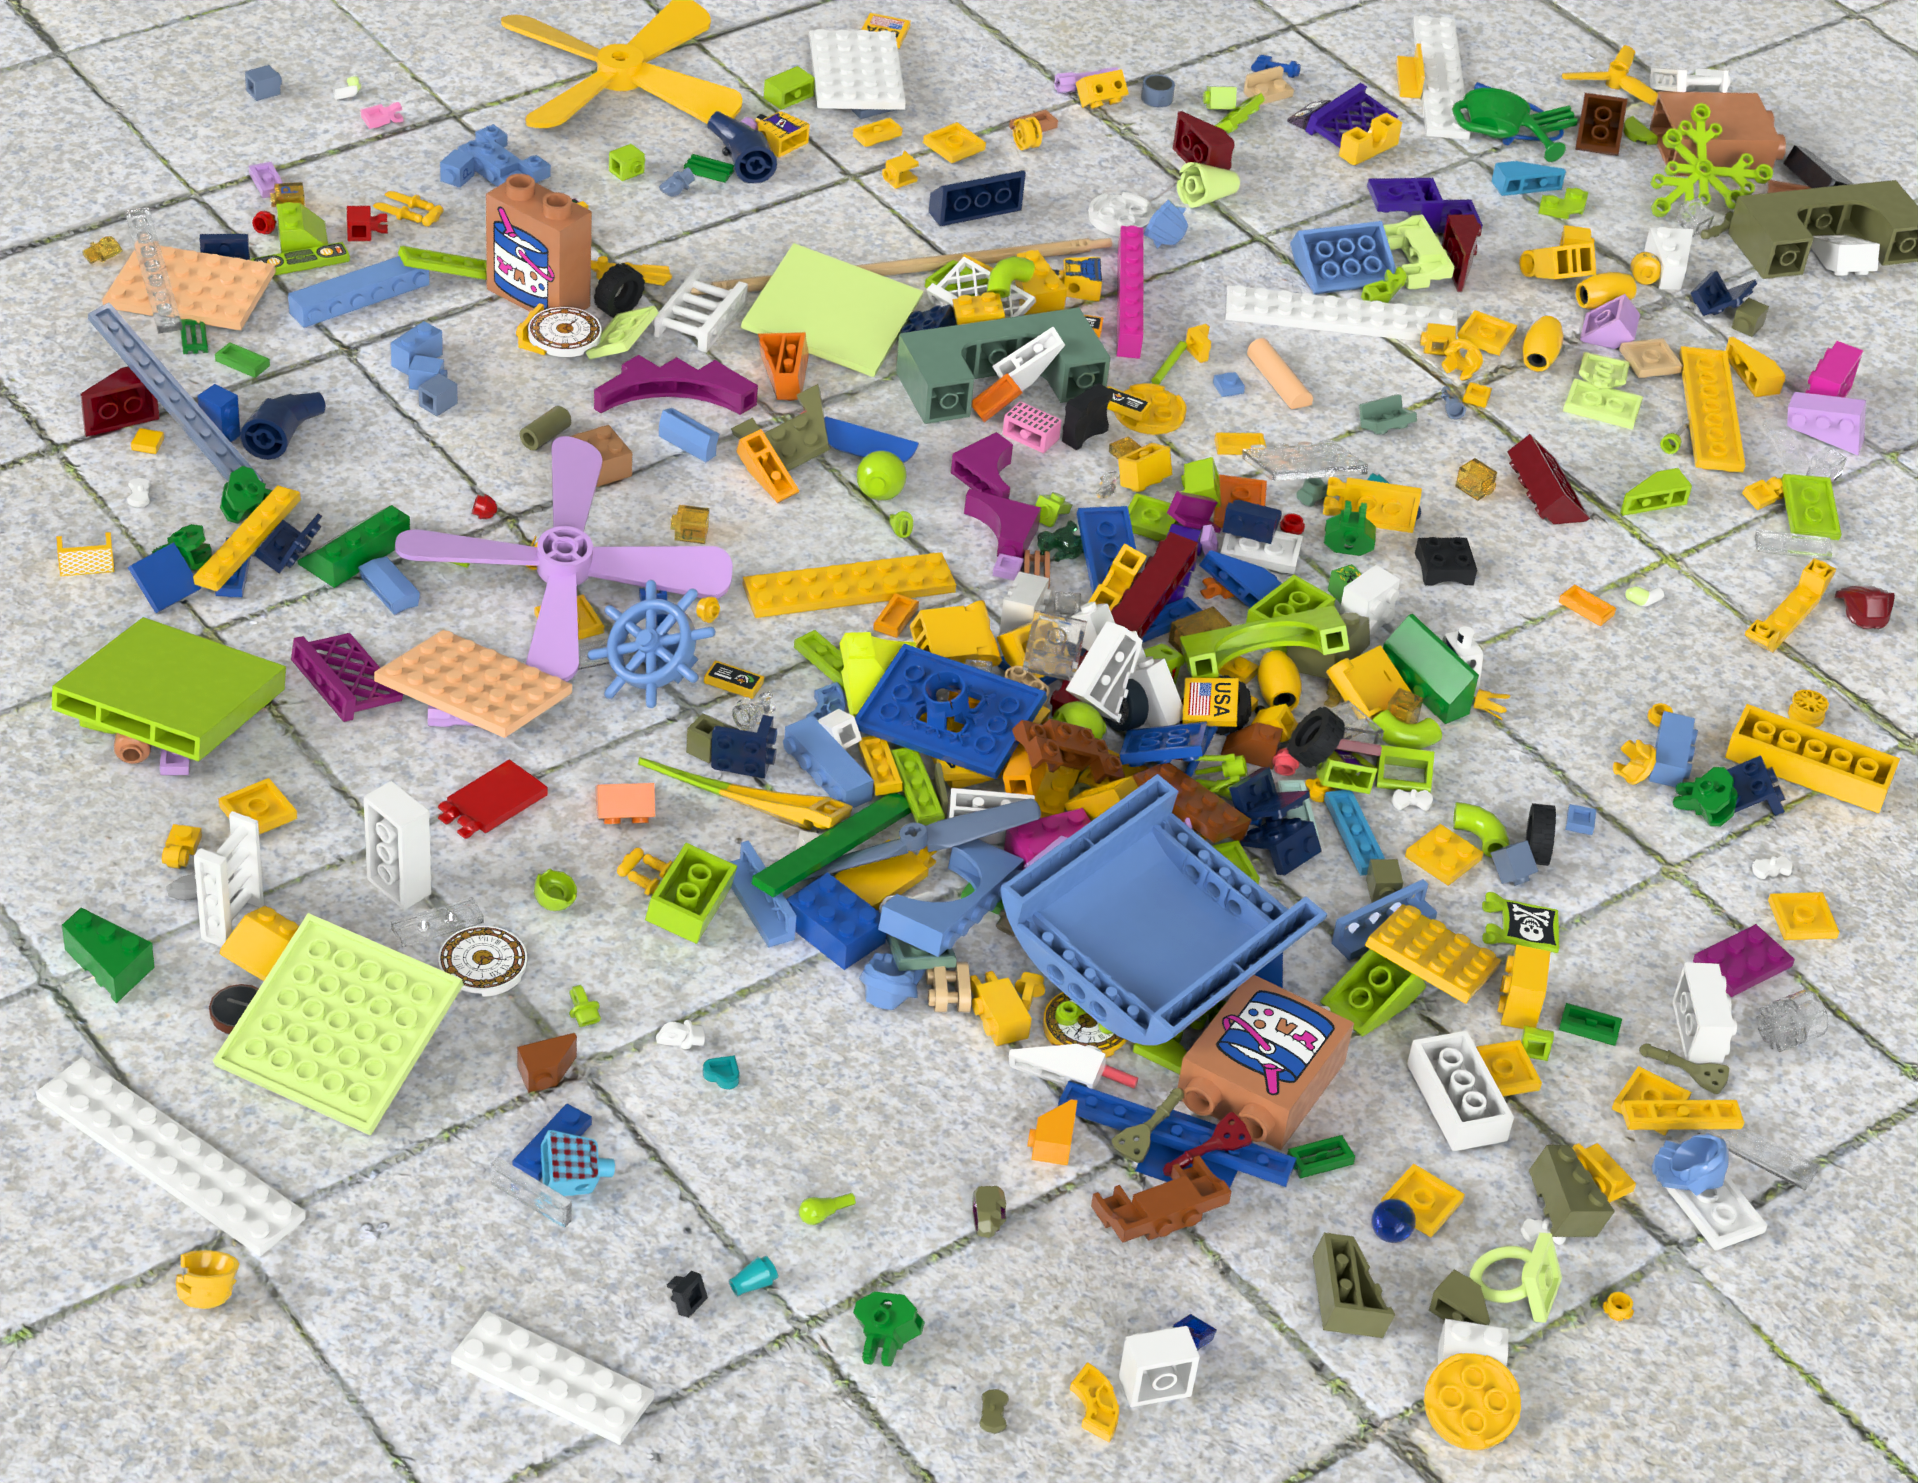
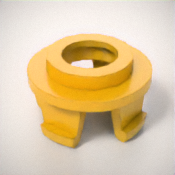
[1441,339,1483,380]
[1613,739,1656,785]

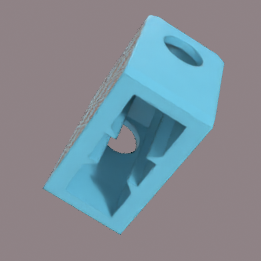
[540,1130,615,1198]

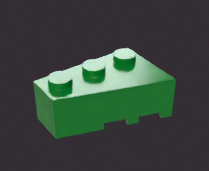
[62,907,155,1004]

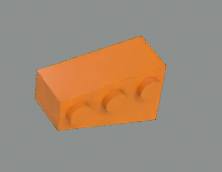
[758,332,809,401]

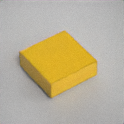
[1463,382,1492,408]
[131,428,164,454]

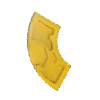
[1070,1362,1119,1443]

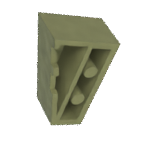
[1287,613,1370,680]
[1529,1145,1615,1237]
[1313,1232,1395,1338]

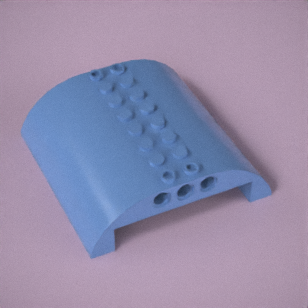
[1001,774,1327,1045]

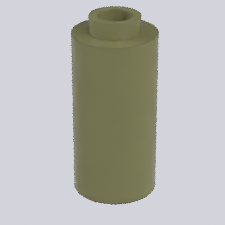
[519,406,571,451]

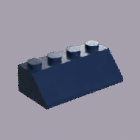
[928,170,1026,227]

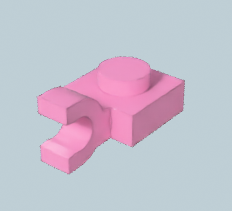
[360,102,403,129]

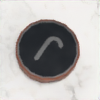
[209,984,259,1034]

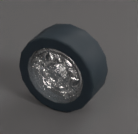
[1104,679,1149,731]

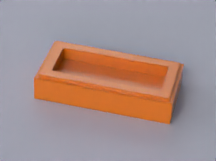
[971,373,1023,423]

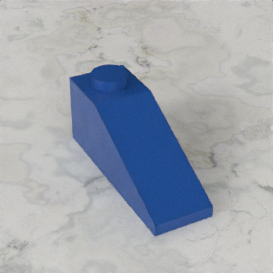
[1199,550,1282,608]

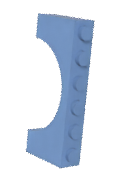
[878,839,1024,957]

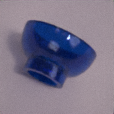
[1371,1199,1416,1243]

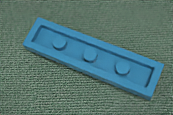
[1324,790,1385,876]

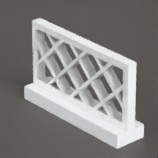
[927,257,1036,317]

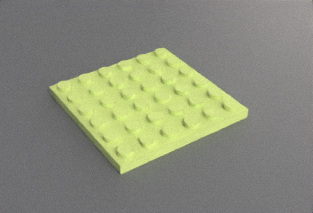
[213,913,464,1136]

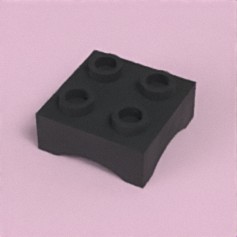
[1062,383,1114,451]
[1415,537,1477,586]

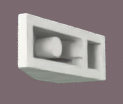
[992,327,1065,391]
[1009,1044,1106,1090]

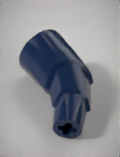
[707,111,777,184]
[240,392,326,460]

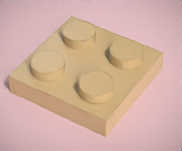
[1619,338,1683,378]

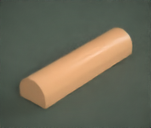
[1247,338,1313,410]

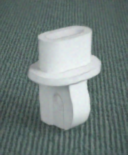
[656,1020,705,1049]

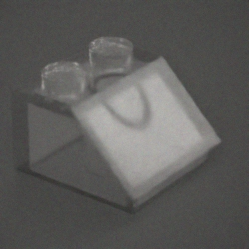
[1022,610,1087,681]

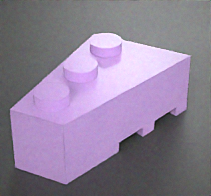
[1787,392,1866,455]

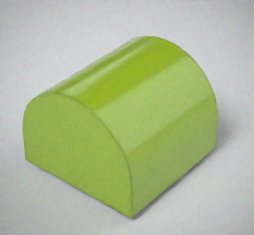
[1521,1026,1554,1061]

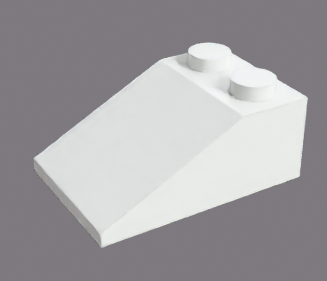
[1811,235,1880,276]
[1438,1319,1509,1367]

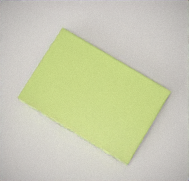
[586,306,658,359]
[1563,379,1643,430]

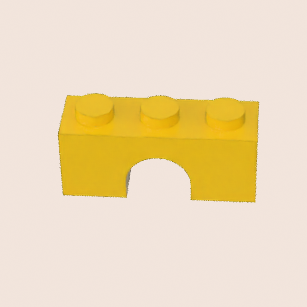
[1339,113,1402,166]
[1088,543,1147,611]

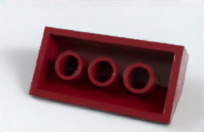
[1507,434,1590,525]

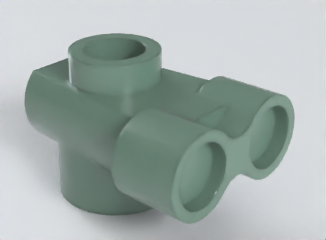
[1297,476,1332,506]

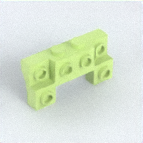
[1383,215,1454,289]

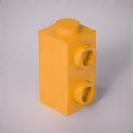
[1003,747,1047,796]

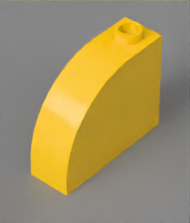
[1064,776,1138,821]

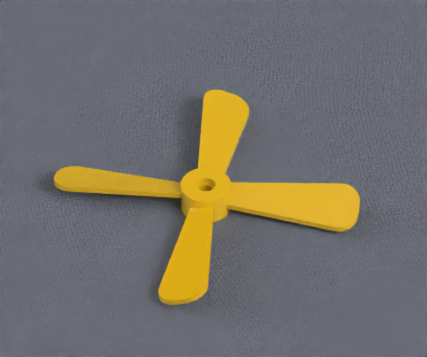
[501,0,742,128]

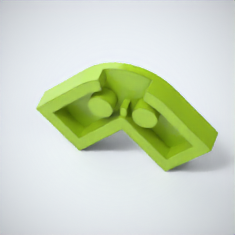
[1538,188,1588,219]

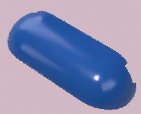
[825,416,919,463]

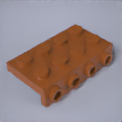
[1133,762,1252,843]

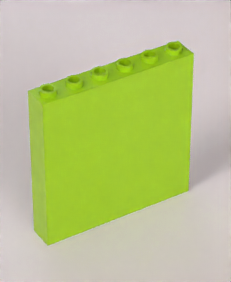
[52,617,286,762]

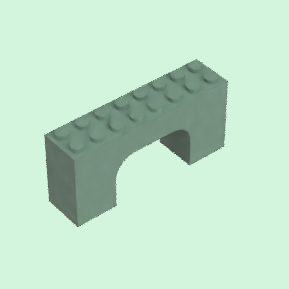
[896,307,1111,424]

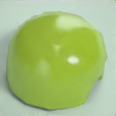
[534,869,577,912]

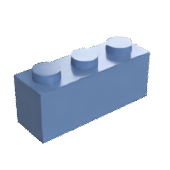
[1649,711,1698,788]

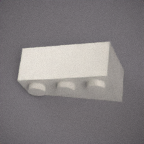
[1644,227,1693,290]
[999,572,1052,635]
[1066,621,1143,722]
[946,788,1035,852]

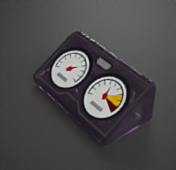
[1287,100,1331,130]

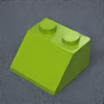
[276,202,328,253]

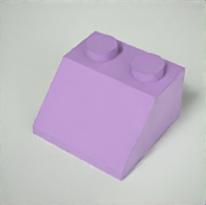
[1580,294,1640,349]

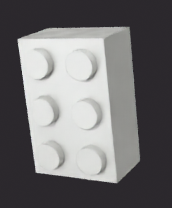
[1672,962,1737,1065]

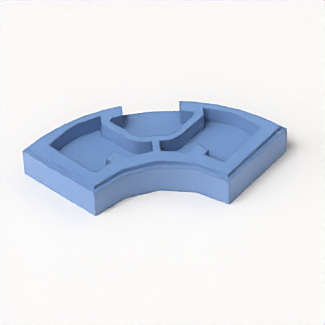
[806,682,846,720]

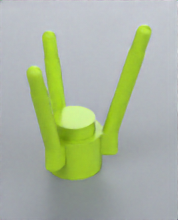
[1194,753,1248,793]

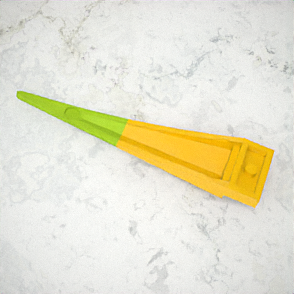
[638,757,853,830]

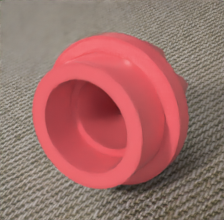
[1272,748,1300,776]

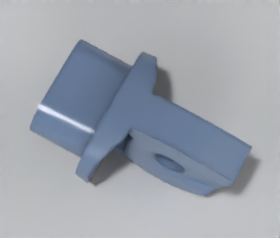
[659,167,695,197]

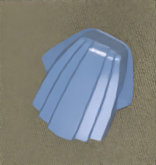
[1144,199,1188,249]
[859,953,926,1010]
[1651,1133,1729,1196]

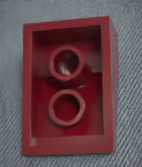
[1173,111,1235,171]
[1442,214,1482,292]
[80,366,159,437]

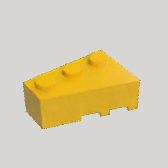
[1015,250,1067,315]

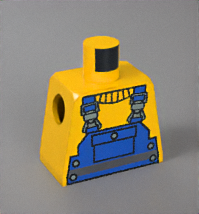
[1053,257,1102,302]

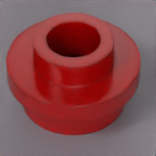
[1280,513,1305,535]

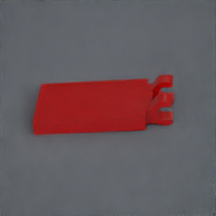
[438,759,548,839]

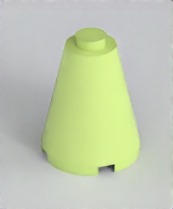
[1177,162,1240,208]

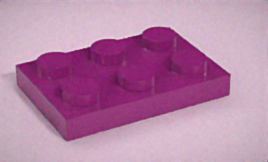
[1693,924,1795,997]

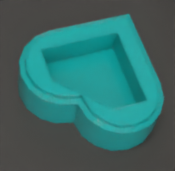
[703,1055,739,1089]

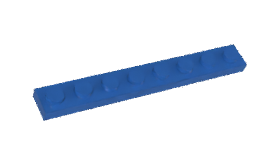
[1058,1081,1296,1187]

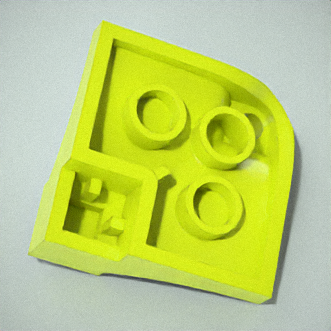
[839,632,917,718]

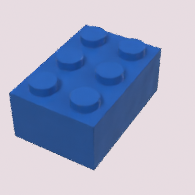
[786,872,886,970]

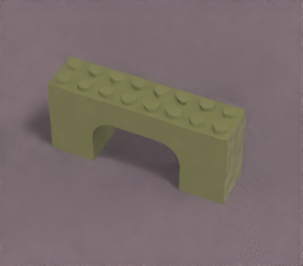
[1728,180,1918,279]

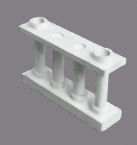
[1650,68,1730,93]
[652,268,748,353]
[194,811,264,947]

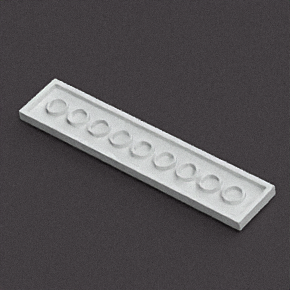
[1412,15,1470,140]
[1225,285,1458,341]
[36,1057,306,1257]

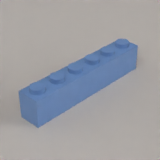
[288,256,429,328]

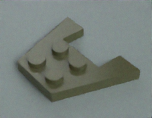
[731,384,830,471]

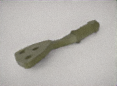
[1700,211,1734,240]
[1639,1043,1730,1094]
[1111,1088,1184,1163]

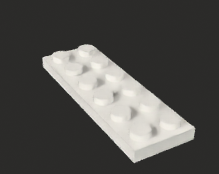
[451,1311,654,1445]

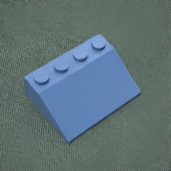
[1290,221,1396,294]

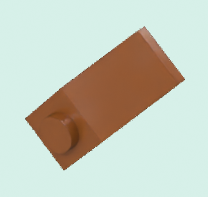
[1221,722,1283,770]
[517,1033,577,1093]

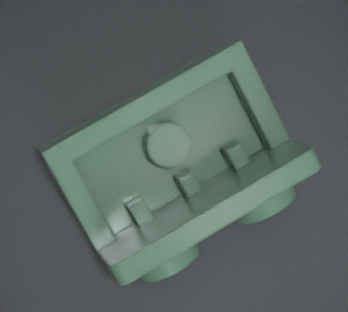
[1359,394,1417,434]

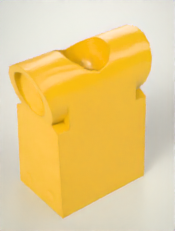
[1519,242,1596,279]
[910,600,1002,668]

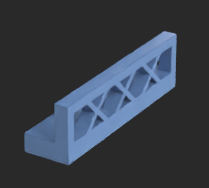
[730,840,796,948]
[1332,879,1437,961]

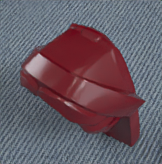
[1835,586,1895,629]

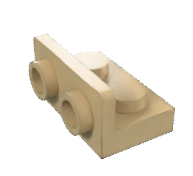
[1243,66,1294,105]

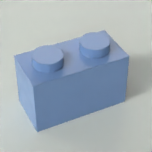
[391,321,443,376]

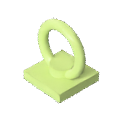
[1470,1233,1562,1323]

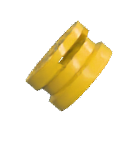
[1013,116,1042,150]
[1788,690,1829,728]

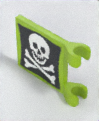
[1482,892,1559,953]

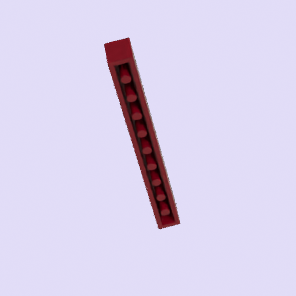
[1050,532,1198,717]

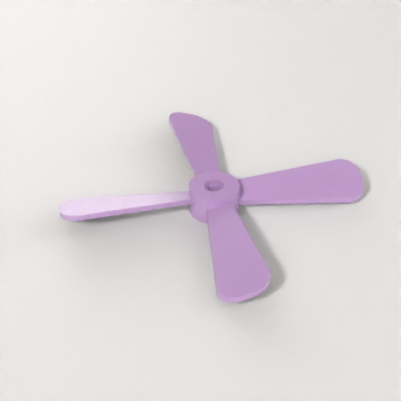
[395,436,733,682]

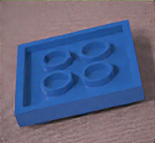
[1120,721,1209,767]

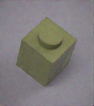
[1732,297,1769,337]
[1366,859,1403,903]

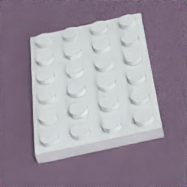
[809,29,906,110]

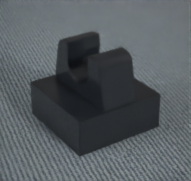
[667,1271,708,1318]

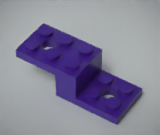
[1367,178,1483,234]

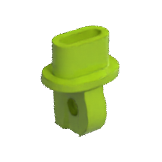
[889,511,913,538]
[569,985,601,1027]

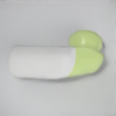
[333,76,361,100]
[1625,586,1664,607]

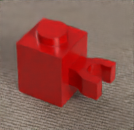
[347,206,388,241]

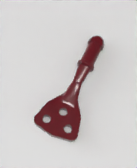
[1163,1112,1252,1177]

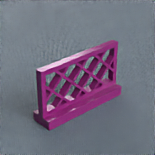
[291,633,403,722]

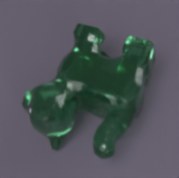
[1037,520,1084,562]

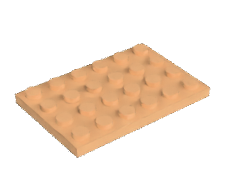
[102,242,276,330]
[374,630,572,738]

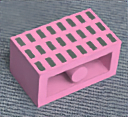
[1002,401,1062,453]

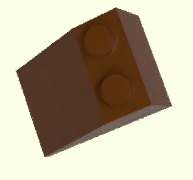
[1575,93,1628,156]

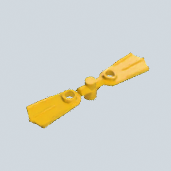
[591,256,672,286]

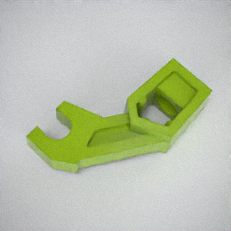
[1361,267,1406,303]

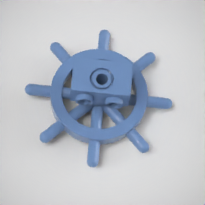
[587,580,716,708]

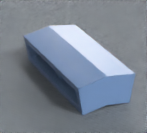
[659,408,719,462]
[358,556,420,615]

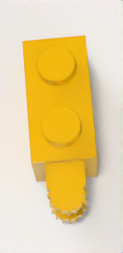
[970,971,1032,1046]

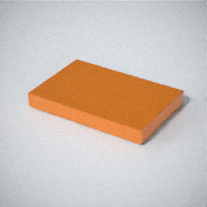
[1213,474,1267,528]

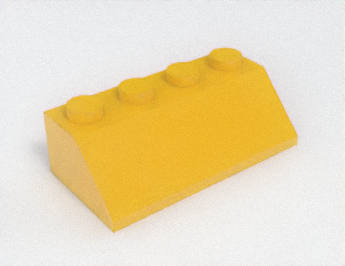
[219,905,299,981]

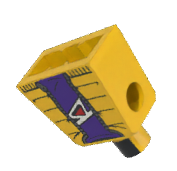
[755,112,810,158]

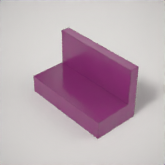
[1167,491,1221,533]

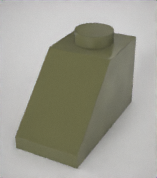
[1429,1269,1490,1326]

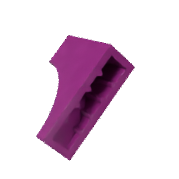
[951,432,1013,499]
[964,489,1041,558]

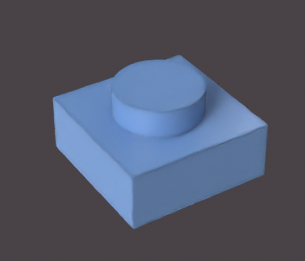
[1213,372,1245,397]
[1565,804,1596,835]

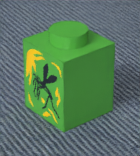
[1328,564,1362,604]

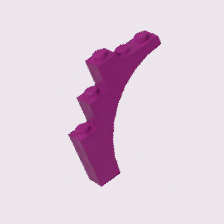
[594,355,758,415]

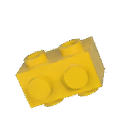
[1075,69,1129,109]

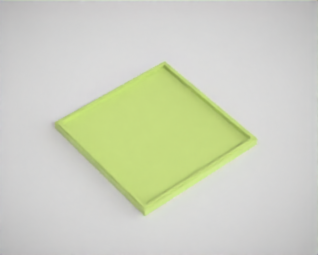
[741,243,924,377]

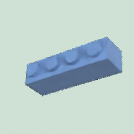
[783,715,874,808]

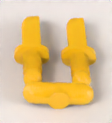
[373,191,444,227]
[617,847,673,896]

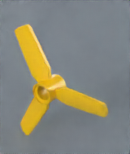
[1562,45,1658,106]

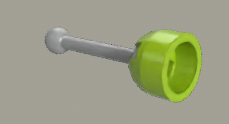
[1660,418,1690,454]

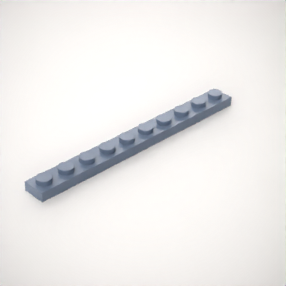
[88,302,263,483]

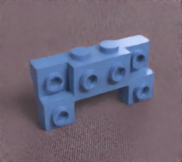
[458,124,551,187]

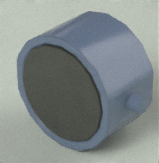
[1141,74,1175,107]

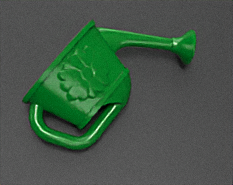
[1452,88,1566,162]

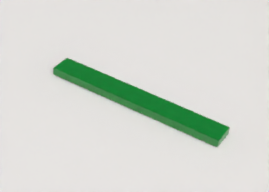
[751,792,912,898]

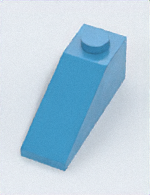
[1491,161,1566,196]

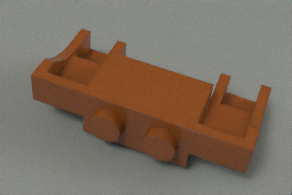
[1012,719,1125,784]
[1091,1156,1232,1243]

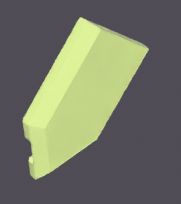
[1579,352,1630,390]

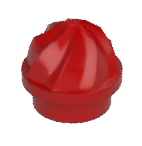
[252,211,277,235]
[472,494,497,519]

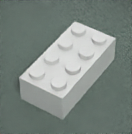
[364,781,432,910]
[1407,1031,1514,1151]

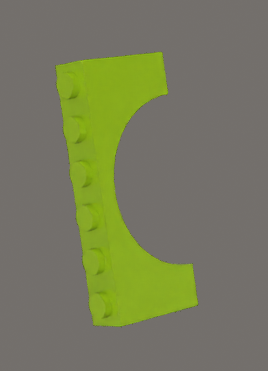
[1180,605,1350,678]

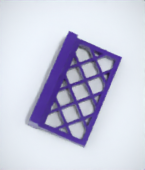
[1305,82,1398,148]

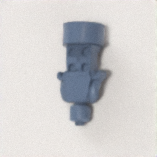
[1441,386,1466,420]

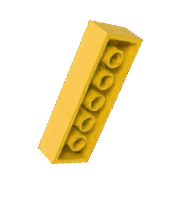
[1725,704,1901,813]

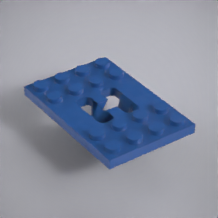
[855,644,1047,779]

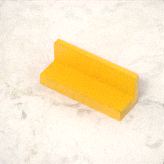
[1396,43,1425,99]

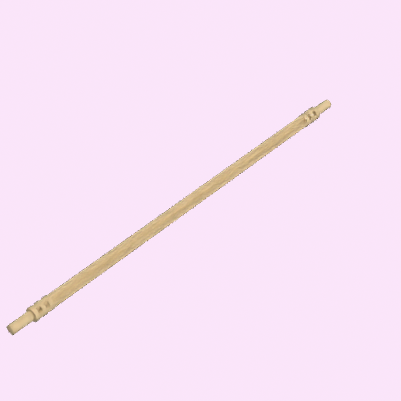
[691,238,1112,296]

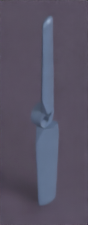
[800,798,1041,882]

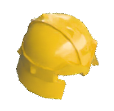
[176,1250,240,1309]

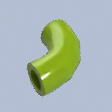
[987,256,1035,298]
[1368,709,1442,750]
[1453,802,1510,858]

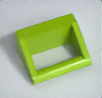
[1376,745,1435,793]

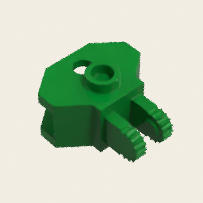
[220,466,273,524]
[1324,501,1376,556]
[152,524,213,571]
[1673,767,1738,827]
[853,1291,925,1367]

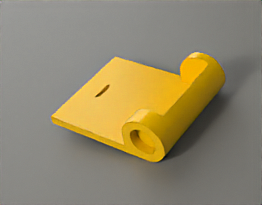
[1326,645,1415,726]

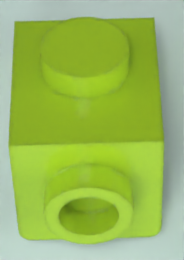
[1035,492,1072,527]

